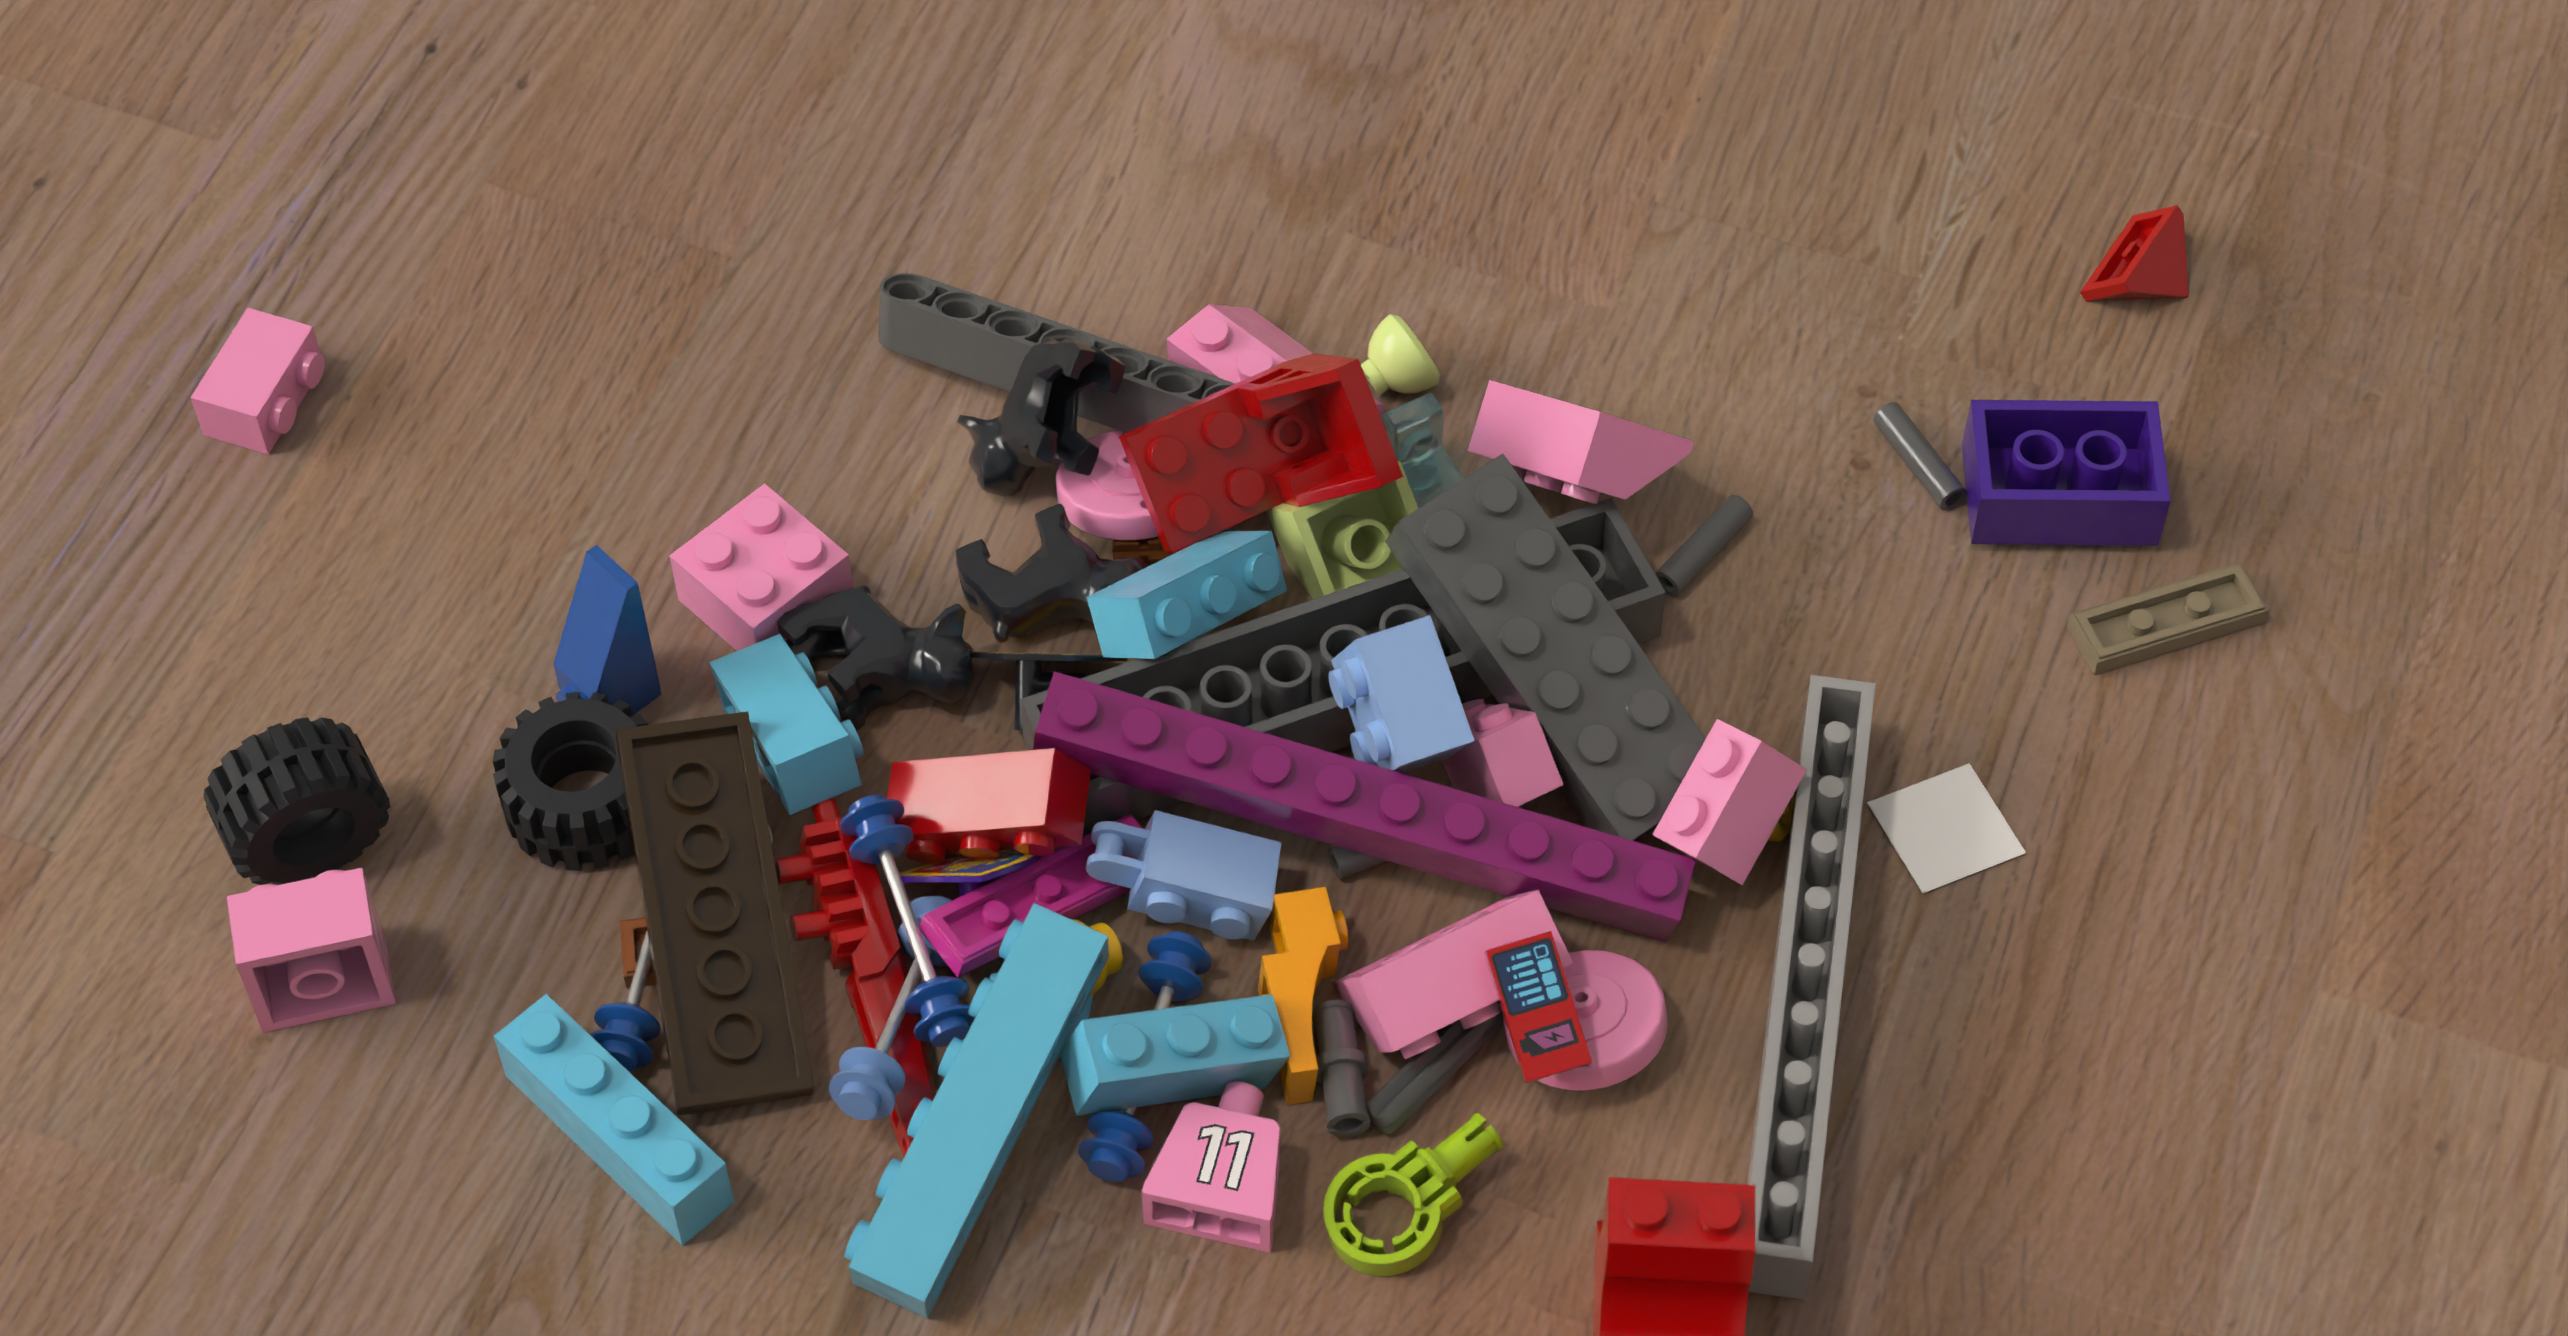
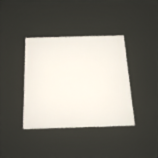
[1867,763,2026,894]

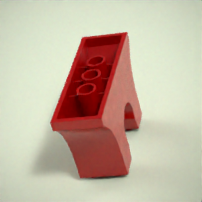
[1593,1177,1755,1336]

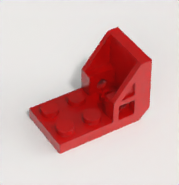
[1119,353,1403,554]

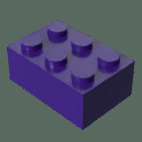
[1962,400,2171,546]

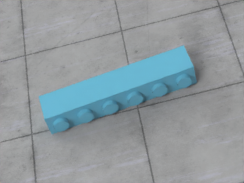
[844,903,1109,1319]

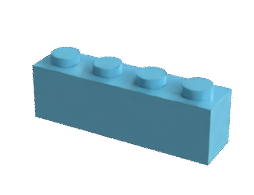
[494,994,734,1246]

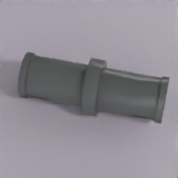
[1312,1000,1370,1137]

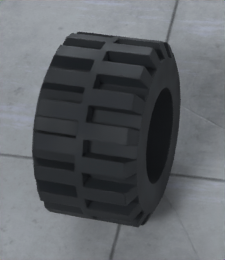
[493,691,648,871]
[204,717,390,885]

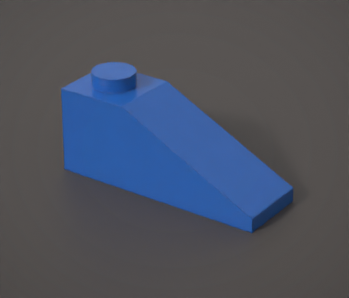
[553,545,662,715]

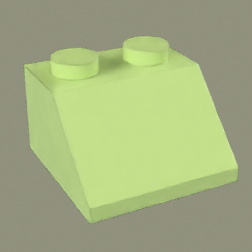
[1266,461,1418,599]

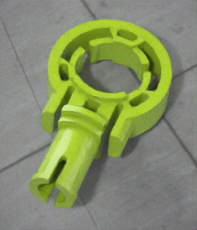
[1323,1113,1504,1276]

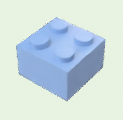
[1328,615,1475,773]

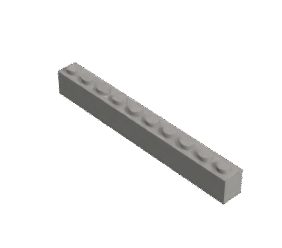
[1747,674,1876,1300]

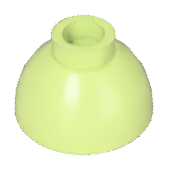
[1361,314,1440,395]

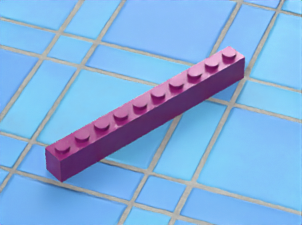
[1033,671,1696,942]

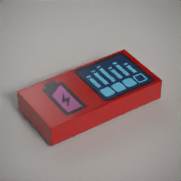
[1485,931,1592,1084]

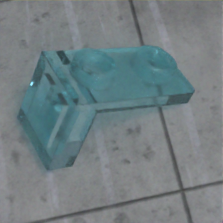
[1380,392,1465,508]

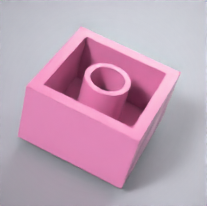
[669,483,854,651]
[226,868,396,1033]

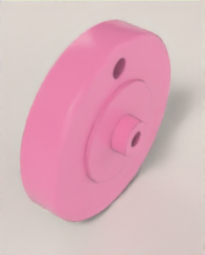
[1056,430,1158,540]
[1503,950,1668,1090]

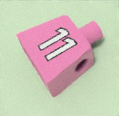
[1141,1081,1280,1253]

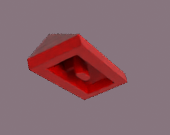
[2080,205,2189,301]

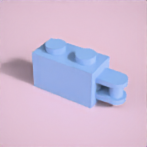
[1086,810,1281,941]

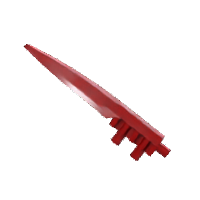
[774,798,937,1157]

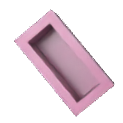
[190,308,325,455]
[1443,699,1563,807]
[1652,719,1807,885]

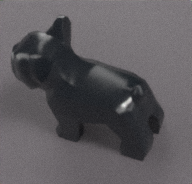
[957,337,1126,496]
[956,504,1149,643]
[777,585,974,731]

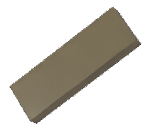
[2067,562,2269,675]

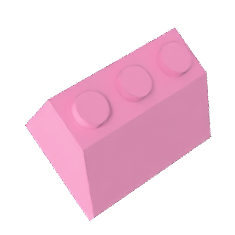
[1167,304,1384,415]
[1468,380,1694,504]
[1332,890,1573,1059]

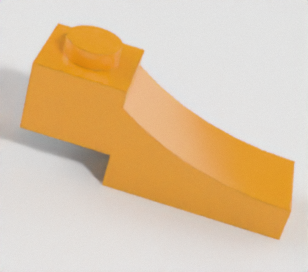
[1258,887,1348,1106]

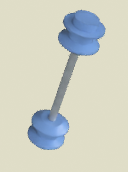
[829,896,952,1120]

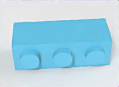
[1087,531,1287,659]
[709,634,864,815]
[1060,994,1290,1116]

